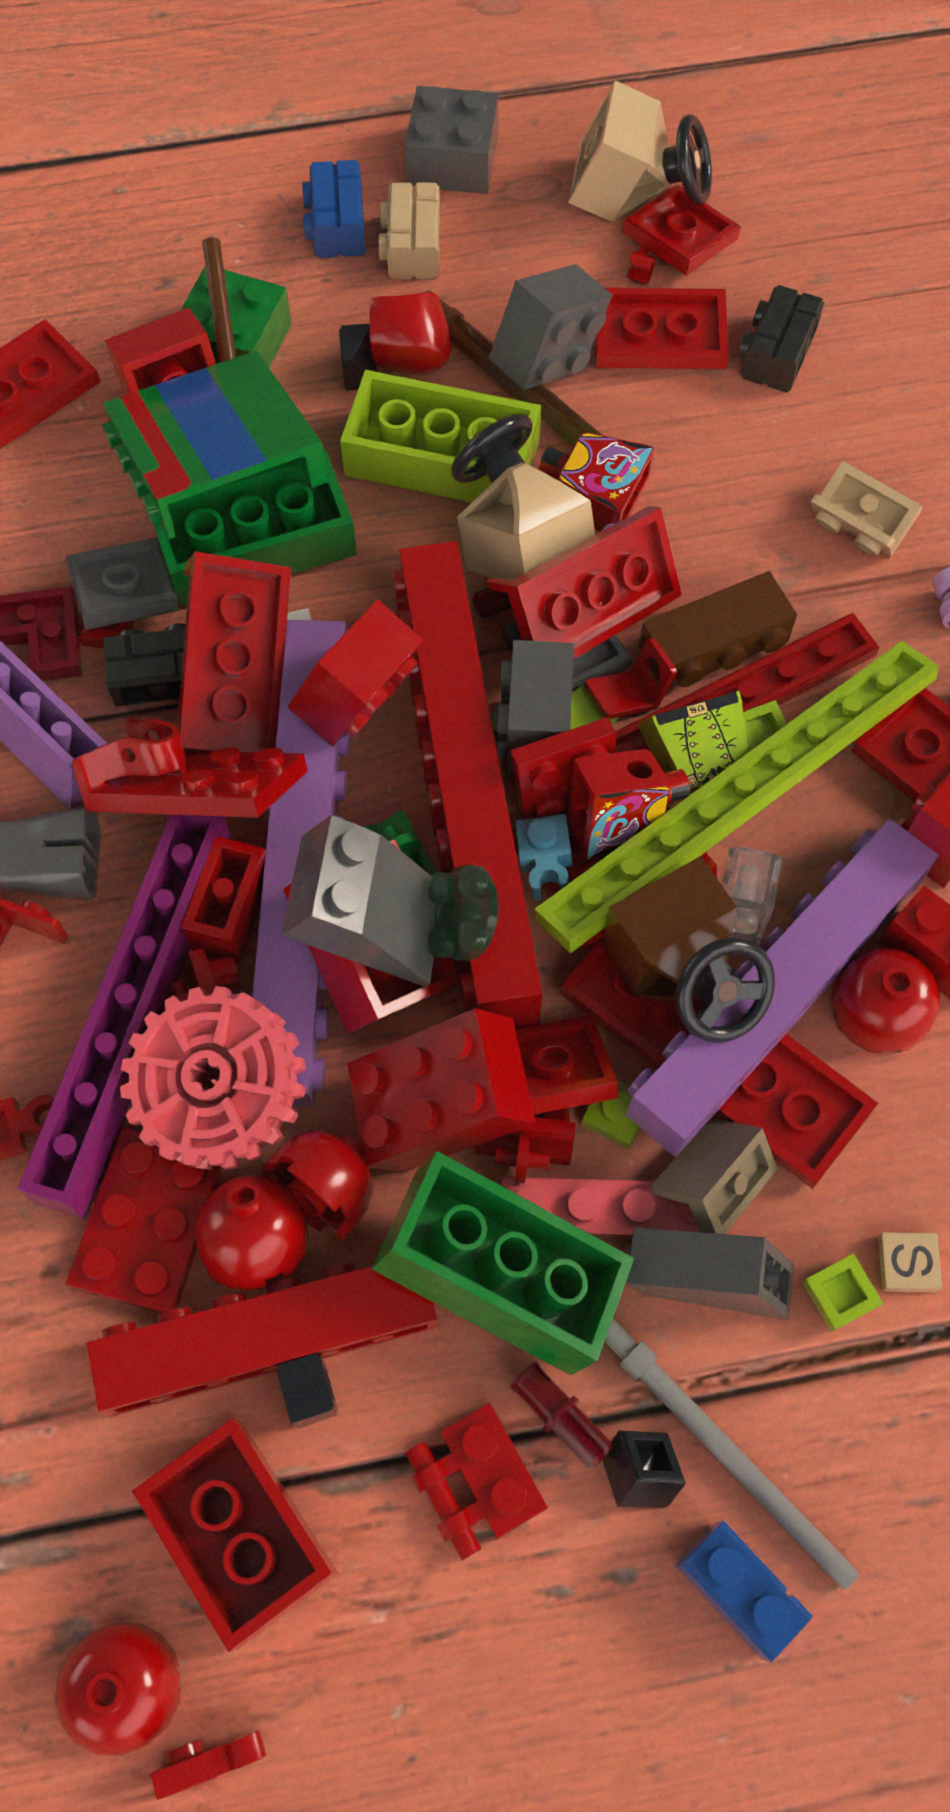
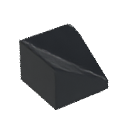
[339,323,377,391]
[277,1353,339,1428]
[602,1430,686,1508]

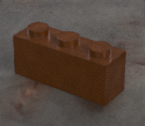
[639,571,797,690]

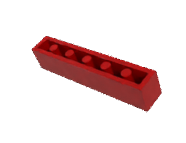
[86,1257,439,1417]

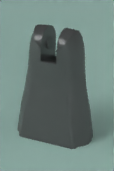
[0,806,101,901]

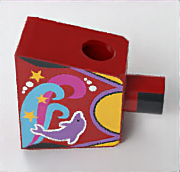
[539,432,654,532]
[567,749,690,861]

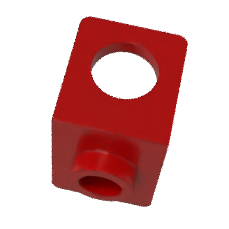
[584,638,677,719]
[0,898,69,947]

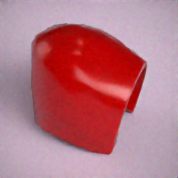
[369,292,452,374]

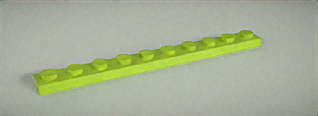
[534,641,939,953]

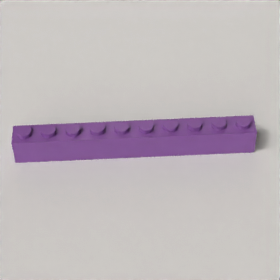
[252,620,350,1107]

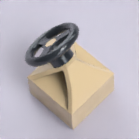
[568,80,712,222]
[451,414,595,581]

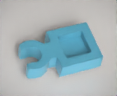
[516,814,573,901]

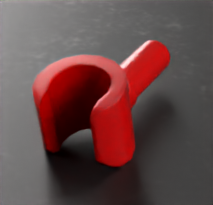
[627,243,656,284]

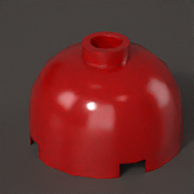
[831,947,940,1054]
[263,1130,373,1240]
[195,1175,309,1290]
[55,1623,181,1756]

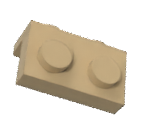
[810,461,922,558]

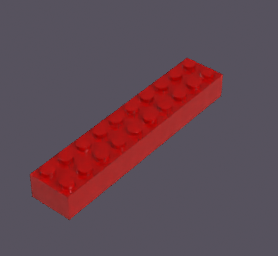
[392,541,543,1029]

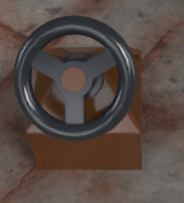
[602,856,775,1043]

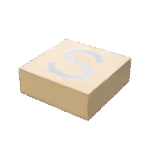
[878,1232,942,1292]

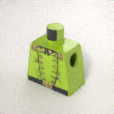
[638,691,748,790]

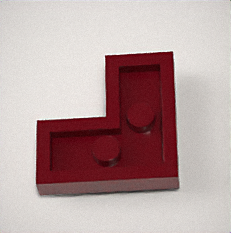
[0,586,82,681]

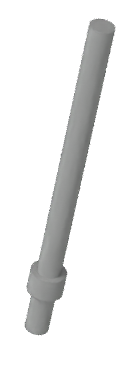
[605,1319,860,1590]

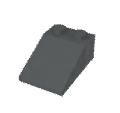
[281,815,445,987]

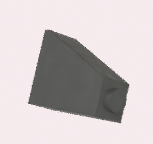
[624,1227,794,1320]

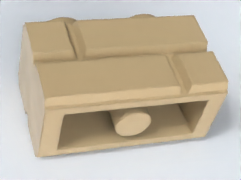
[379,183,440,279]

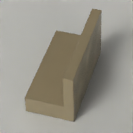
[650,1118,778,1234]

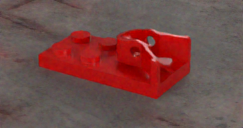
[487,506,682,659]
[177,551,291,752]
[72,717,308,818]

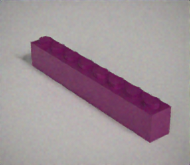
[17,815,232,1219]

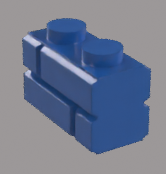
[302,160,366,258]
[675,1520,813,1662]

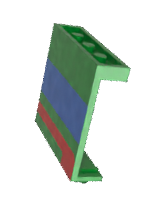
[101,350,329,539]

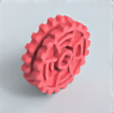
[120,986,306,1170]

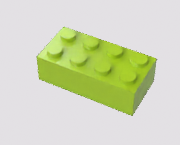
[340,370,541,502]

